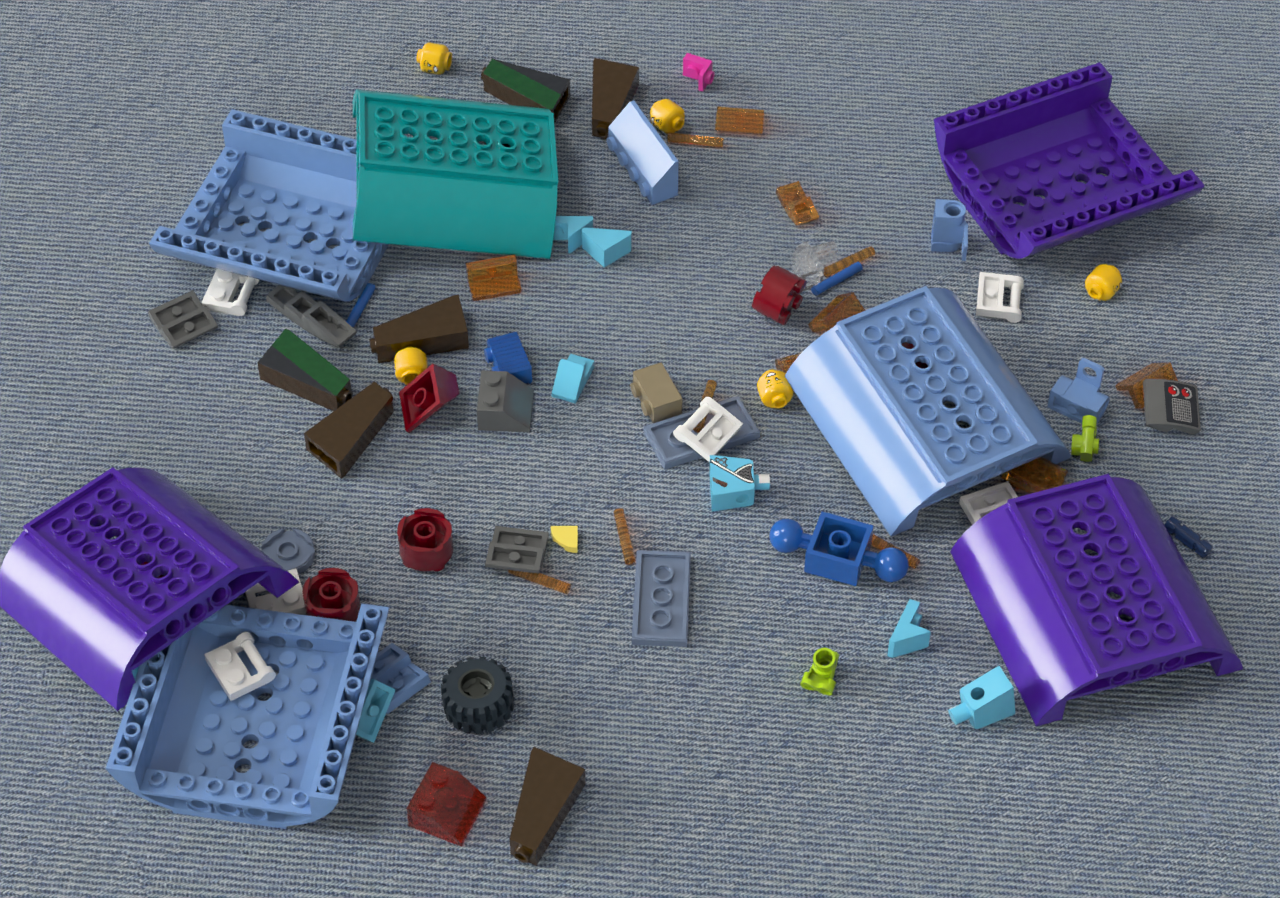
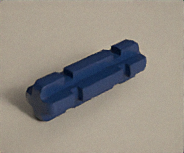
[1165,517,1213,558]

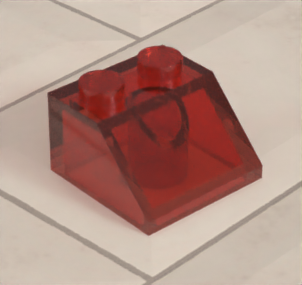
[406,762,487,847]

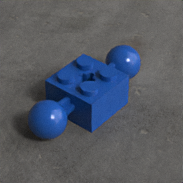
[769,511,909,586]

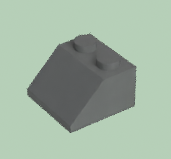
[477,370,534,432]

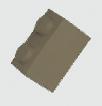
[630,362,682,423]

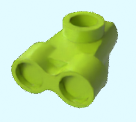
[1071,415,1099,462]
[800,648,839,696]

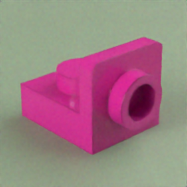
[683,53,715,92]

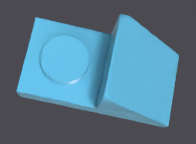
[553,216,593,253]
[552,354,594,404]
[887,599,931,658]
[356,679,395,743]

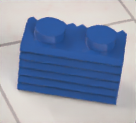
[484,331,532,384]

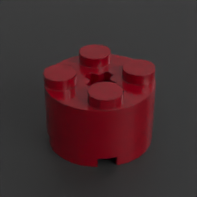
[752,265,807,325]
[397,508,454,572]
[302,568,361,622]

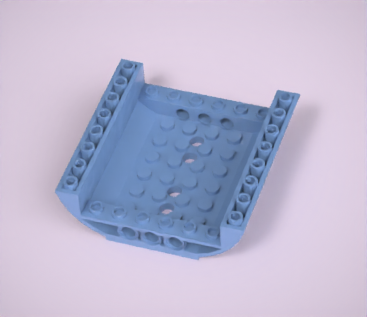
[149,109,389,301]
[785,286,1071,537]
[106,603,389,829]

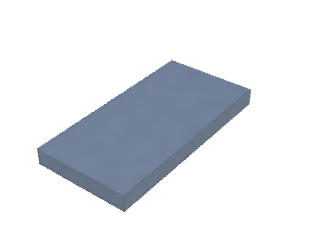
[644,395,760,470]
[632,550,691,647]

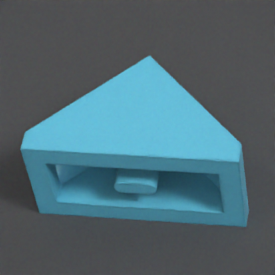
[582,227,632,267]

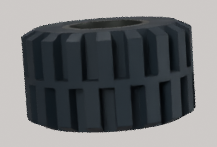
[441,656,514,734]

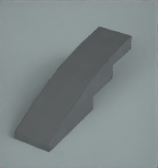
[266,285,357,348]

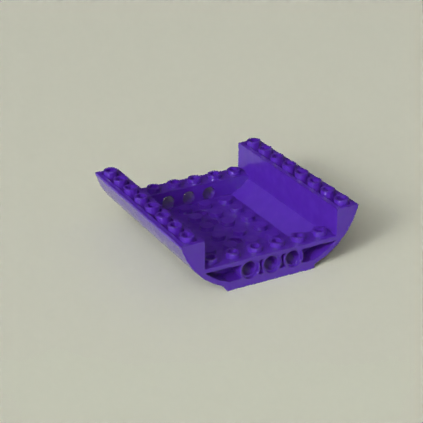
[934,62,1205,259]
[0,467,299,711]
[950,474,1243,727]

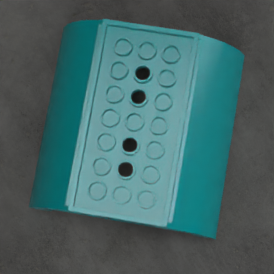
[352,89,558,259]

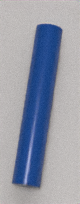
[811,261,863,296]
[346,283,376,328]

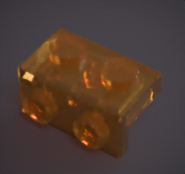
[1001,456,1068,494]

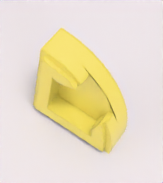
[551,526,578,553]

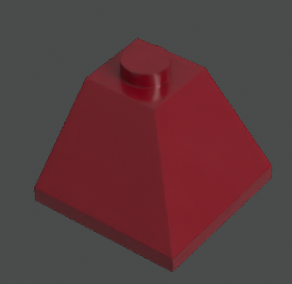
[399,364,460,433]

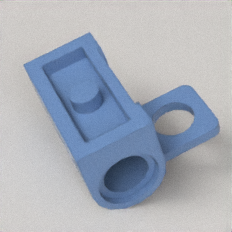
[931,199,968,261]
[1047,358,1110,425]

